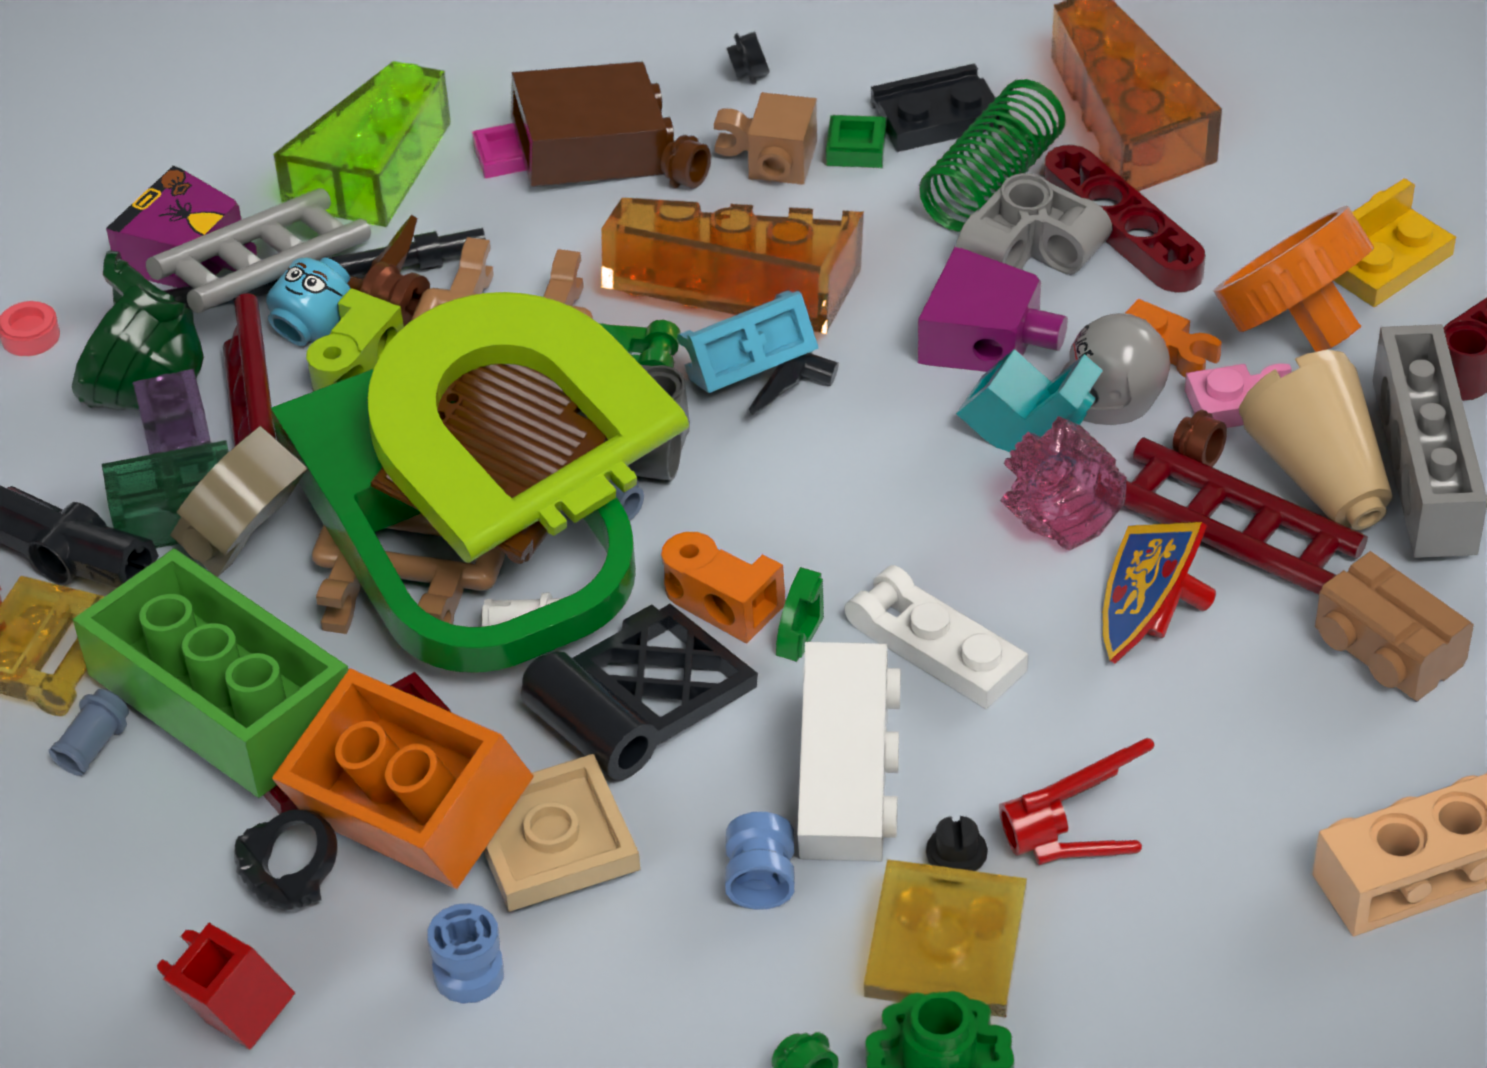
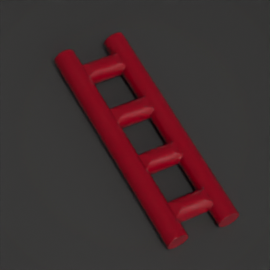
[223,293,276,447]
[1101,437,1368,595]

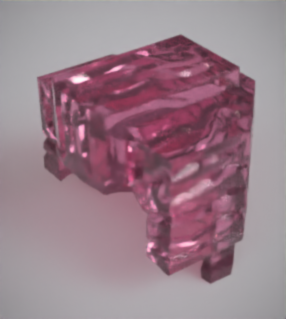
[1000,416,1127,551]

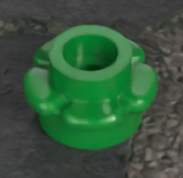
[771,1032,839,1068]

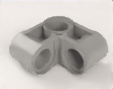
[956,173,1112,274]

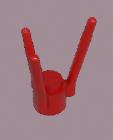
[999,738,1154,865]

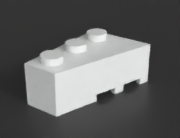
[797,642,901,861]

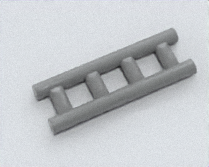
[146,188,371,313]

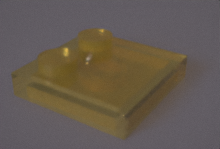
[863,859,1027,1018]

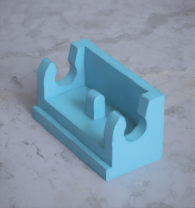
[677,290,819,393]

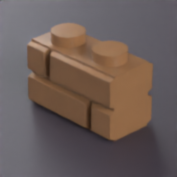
[1315,551,1474,702]

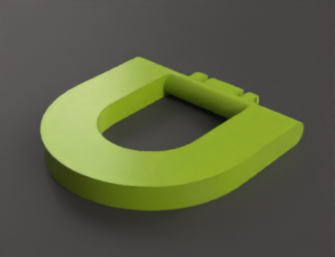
[368,292,689,563]

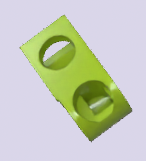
[306,288,404,391]

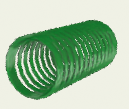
[919,79,1066,232]

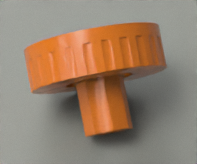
[1213,206,1374,352]

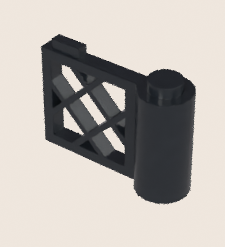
[521,603,758,780]

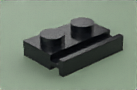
[871,63,1003,152]

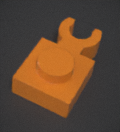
[1125,298,1222,378]

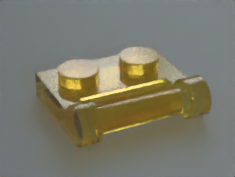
[0,576,105,716]

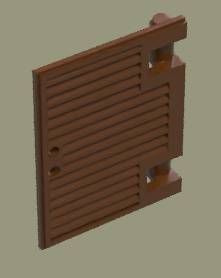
[371,364,609,564]

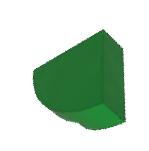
[776,567,824,662]

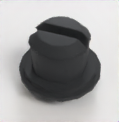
[926,816,988,876]

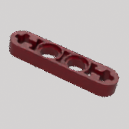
[1044,145,1206,293]

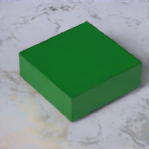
[826,115,886,168]

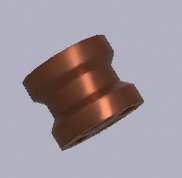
[360,262,430,327]

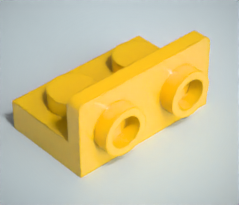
[1333,178,1456,308]

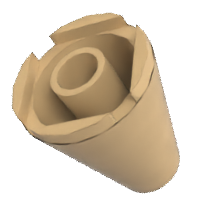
[1239,350,1392,530]

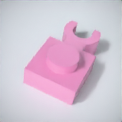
[1185,363,1292,428]

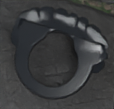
[234,809,338,910]

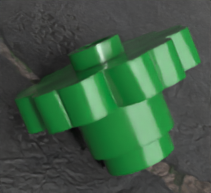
[865,991,1015,1068]

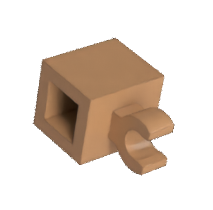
[713,92,817,185]

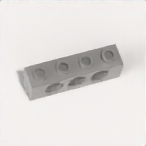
[1372,324,1487,558]

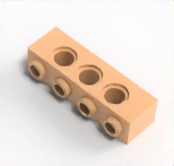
[1312,773,1487,937]

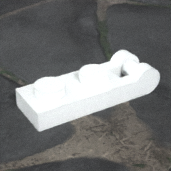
[844,565,1028,709]

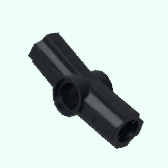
[0,485,159,588]

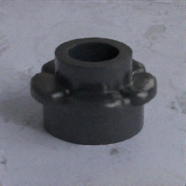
[726,31,770,84]

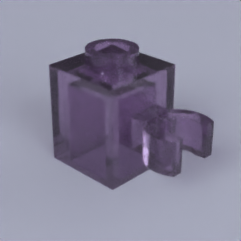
[133,369,215,485]

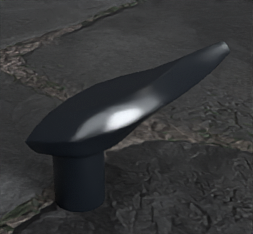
[749,351,839,415]

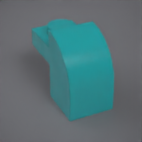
[956,349,1103,460]

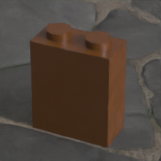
[510,61,674,186]

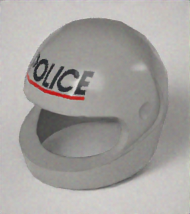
[1060,313,1171,425]

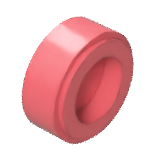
[0,301,60,356]

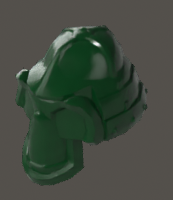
[71,250,204,413]

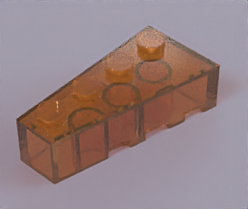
[1051,0,1222,191]
[601,197,864,334]

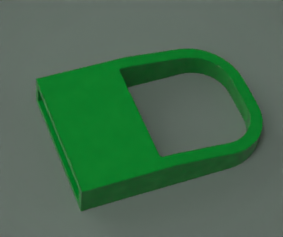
[271,369,636,673]

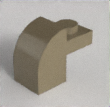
[170,426,308,577]

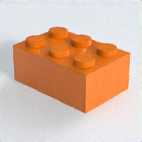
[272,668,534,890]

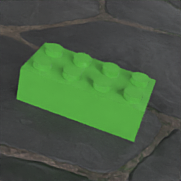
[72,548,349,798]

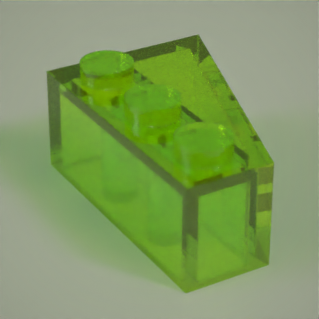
[273,61,451,227]

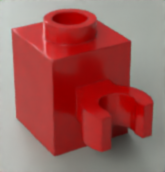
[156,922,296,1050]

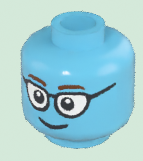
[266,257,350,346]

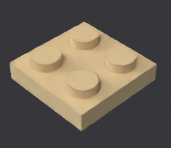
[483,754,640,912]

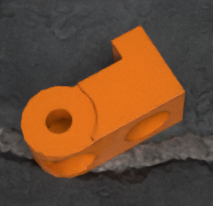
[661,532,786,644]

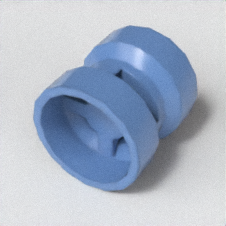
[725,812,795,910]
[427,903,504,1004]

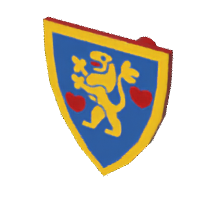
[1102,522,1216,663]

